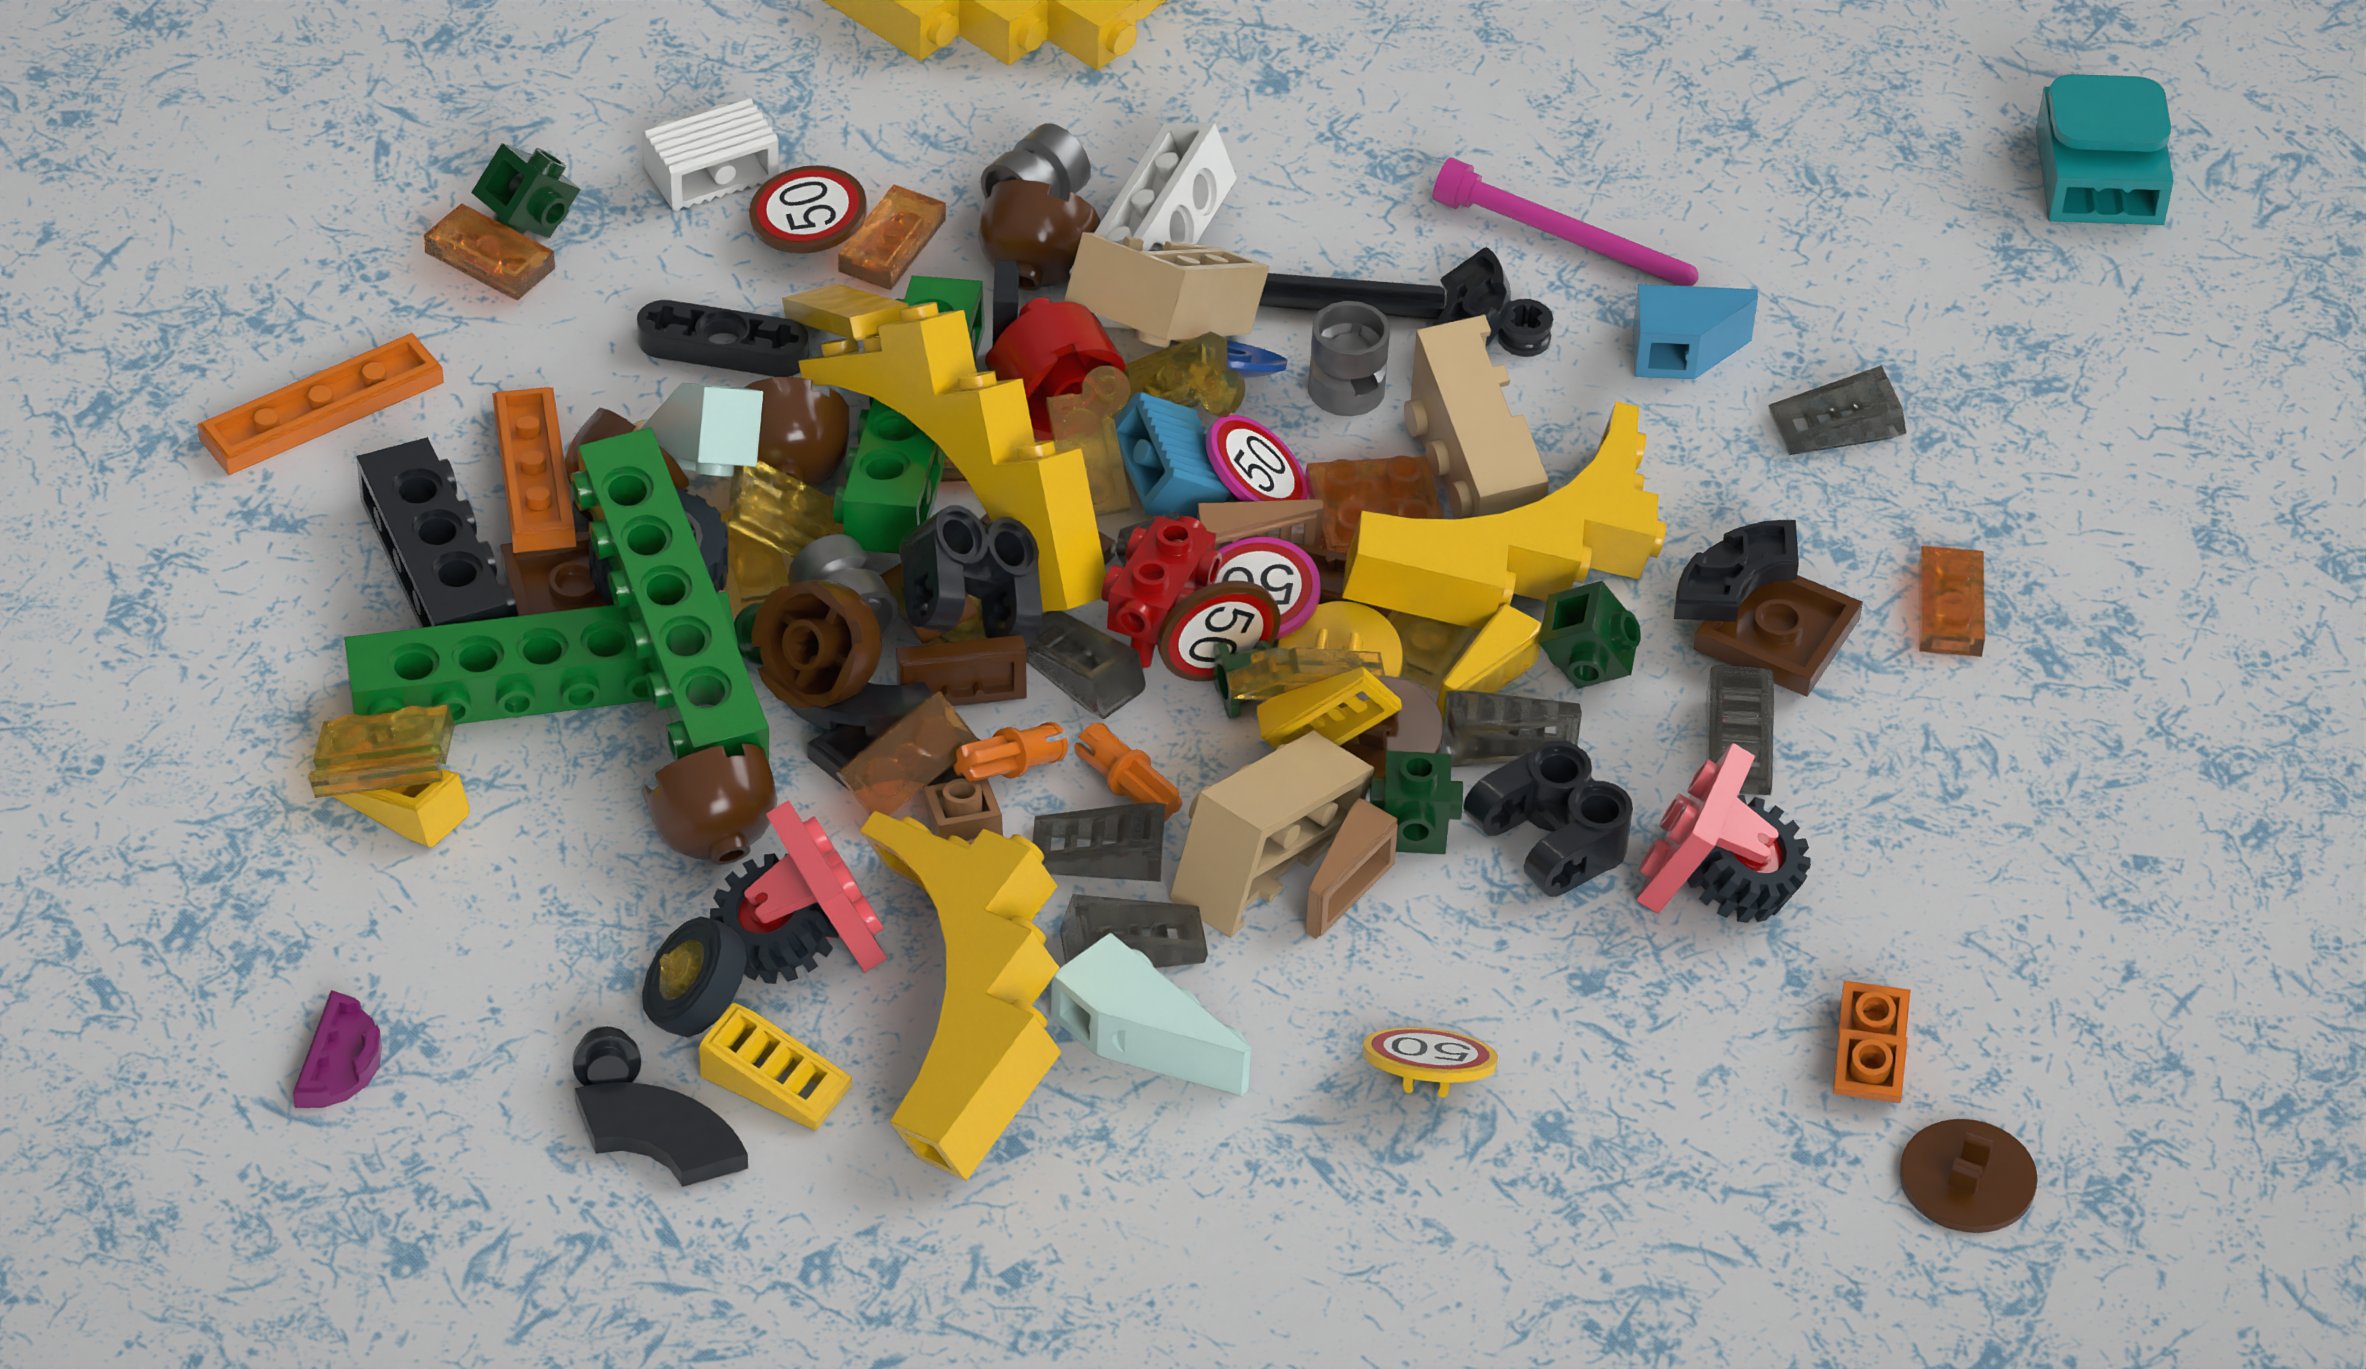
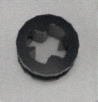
[1498,299,1553,357]

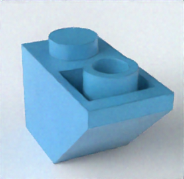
[1633,284,1758,379]

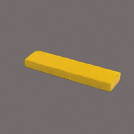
[782,284,908,341]

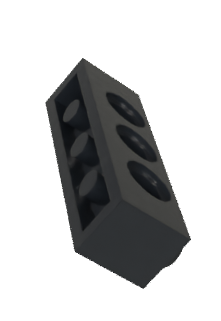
[356,437,518,628]

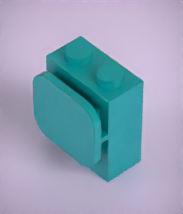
[2036,74,2174,225]

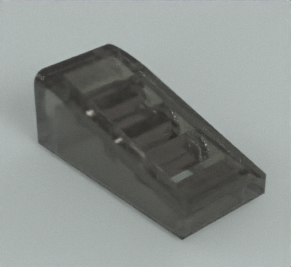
[1768,365,1906,455]
[1026,611,1146,719]
[1706,665,1774,795]
[1443,691,1582,767]
[1032,803,1166,882]
[1060,894,1208,968]

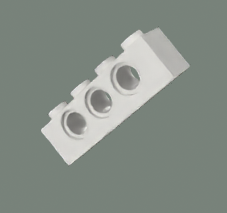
[1069,123,1237,329]

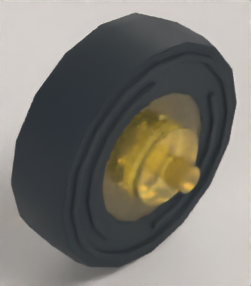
[642,916,746,1038]

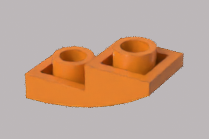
[1833,981,1911,1103]

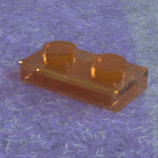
[838,184,946,290]
[423,203,555,301]
[1918,546,1985,657]
[835,691,979,816]

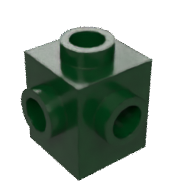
[471,143,581,238]
[1538,581,1641,689]
[1370,751,1463,855]

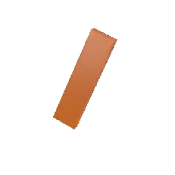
[197,333,444,475]
[492,387,576,553]

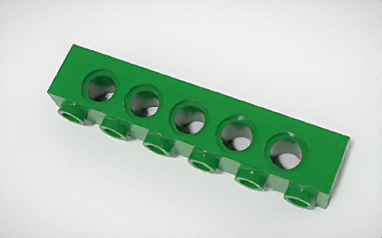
[833,275,985,554]
[570,427,769,762]
[344,592,738,737]

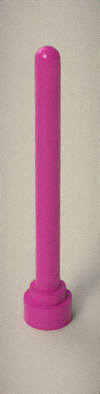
[1433,157,1699,286]

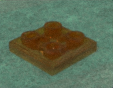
[1305,455,1443,554]

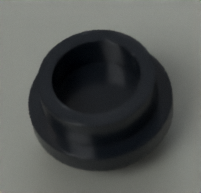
[572,1026,641,1086]

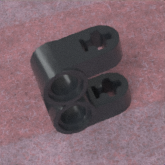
[899,505,1043,648]
[1463,741,1633,897]

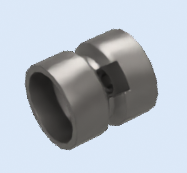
[981,123,1091,201]
[1308,301,1390,416]
[787,534,899,639]

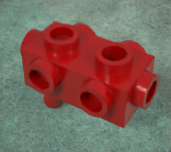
[1101,515,1222,668]

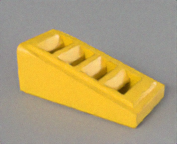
[1436,604,1542,728]
[1257,667,1402,750]
[322,745,470,847]
[699,1002,852,1131]

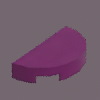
[293,990,382,1108]

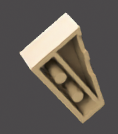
[1064,232,1270,347]

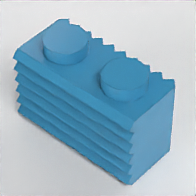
[1109,392,1231,521]

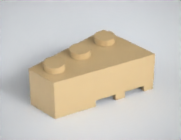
[1404,315,1549,519]
[1169,730,1374,938]

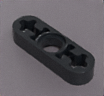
[637,300,809,377]

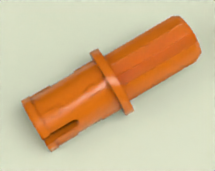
[953,721,1068,782]
[1074,722,1182,822]

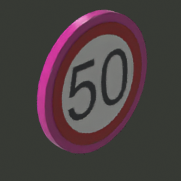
[1205,415,1308,502]
[1214,537,1321,640]

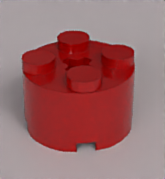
[985,297,1129,442]

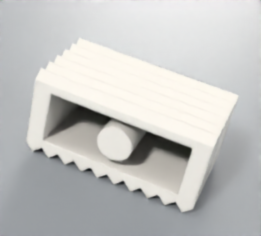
[642,98,779,212]

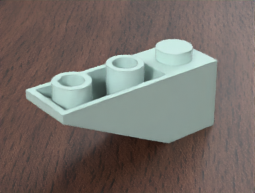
[639,382,763,476]
[1051,933,1252,1096]

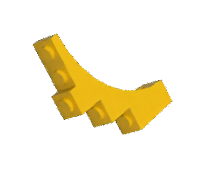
[823,0,1168,71]
[799,302,1106,612]
[1342,401,1666,630]
[859,811,1062,1181]

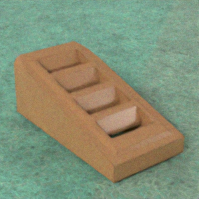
[1197,499,1323,551]
[1306,798,1398,939]

